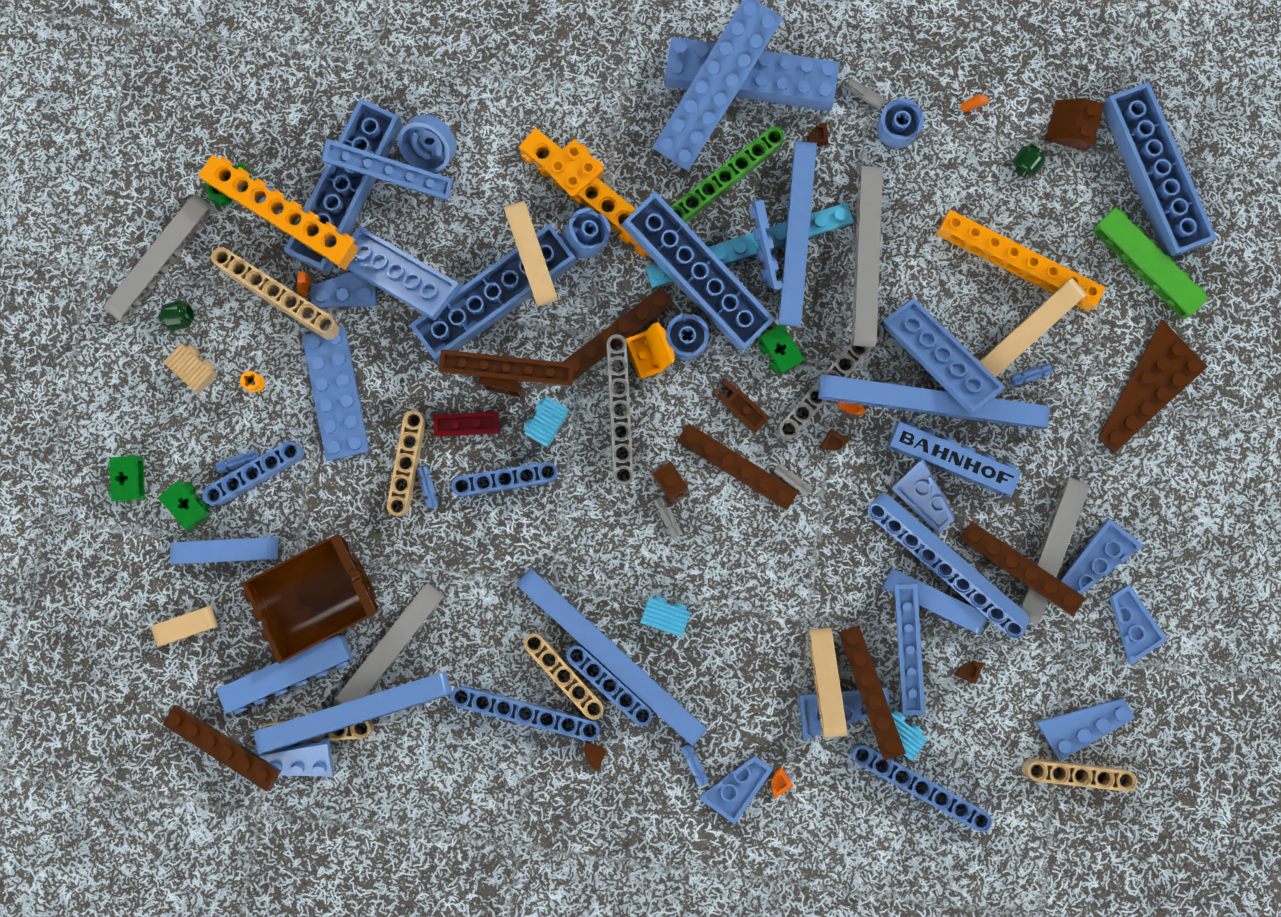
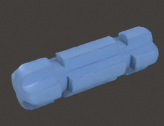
[1010,363,1053,386]
[215,450,259,474]
[416,466,439,508]
[681,743,708,787]

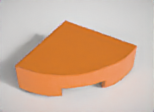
[960,94,989,112]
[297,271,312,297]
[837,402,866,415]
[771,767,793,798]

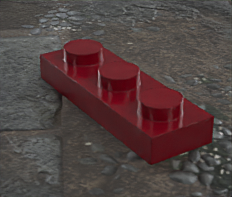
[433,411,500,437]

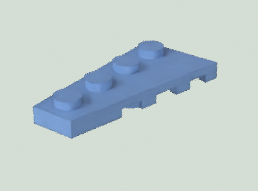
[798,687,890,740]
[1035,698,1135,762]

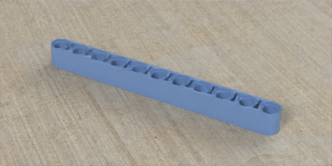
[818,375,1050,429]
[516,567,708,746]

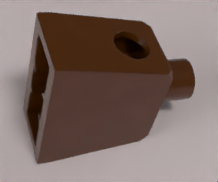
[649,460,690,505]

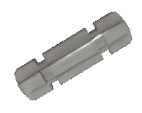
[773,464,812,497]
[654,496,682,538]

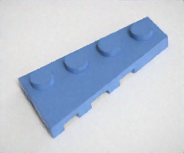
[749,199,783,290]
[1059,518,1144,594]
[251,738,334,776]

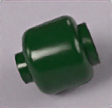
[1013,144,1045,178]
[159,300,194,331]

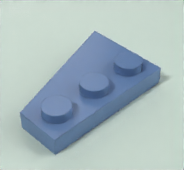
[311,272,377,308]
[891,458,955,534]
[1109,584,1168,664]
[698,755,773,824]

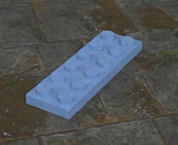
[346,226,461,321]
[881,298,1005,415]
[302,326,370,461]

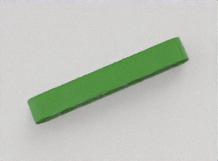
[671,127,784,223]

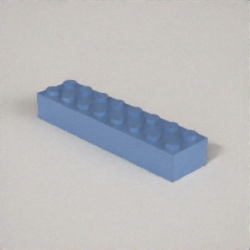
[652,0,784,171]
[665,37,840,111]
[1103,82,1217,258]
[284,99,403,275]
[621,191,775,351]
[409,224,577,364]

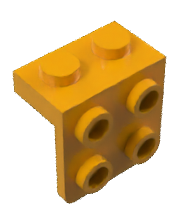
[545,139,604,197]
[625,322,675,380]

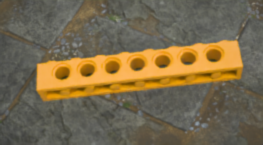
[519,127,651,259]
[198,154,359,270]
[935,210,1106,311]

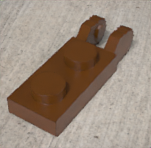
[712,378,770,434]

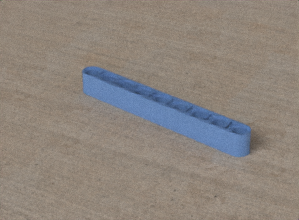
[778,141,817,327]
[868,494,1030,638]
[253,672,452,755]

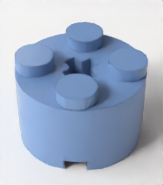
[877,98,924,148]
[562,208,611,259]
[666,314,709,361]

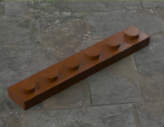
[562,287,674,381]
[438,349,575,387]
[677,423,798,510]
[959,521,1086,617]
[838,625,906,761]
[163,705,281,791]

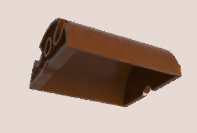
[241,534,379,664]

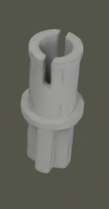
[845,78,886,110]

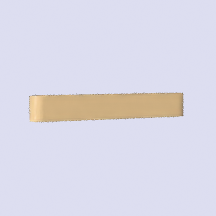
[211,247,339,340]
[979,278,1087,377]

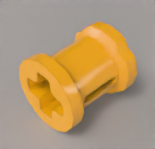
[240,371,265,393]

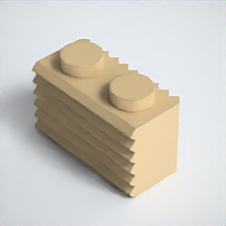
[163,343,218,393]

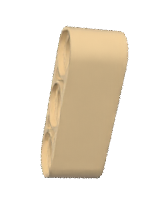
[151,606,219,648]

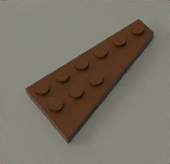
[1098,320,1208,453]

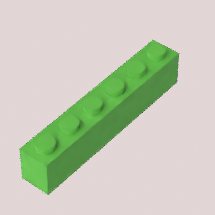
[1091,207,1209,319]

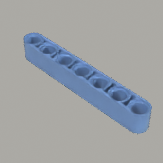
[450,686,600,741]
[850,743,992,832]

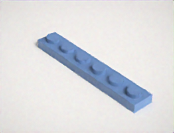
[321,139,453,200]
[894,582,925,716]

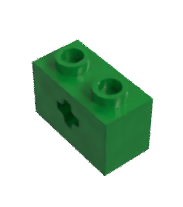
[758,325,805,376]
[107,456,145,502]
[158,480,212,531]

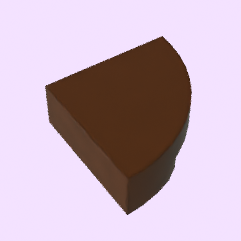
[807,122,828,145]
[819,429,849,451]
[954,662,984,684]
[584,741,607,771]

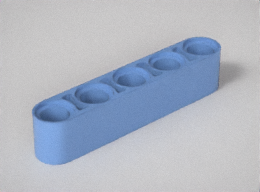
[202,441,304,506]
[451,462,559,497]
[170,537,278,565]
[882,569,988,635]
[567,645,652,726]

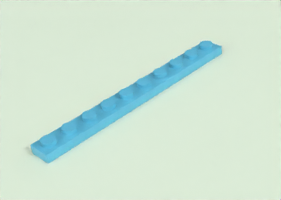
[645,202,854,289]

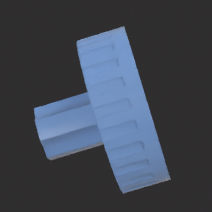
[398,114,457,173]

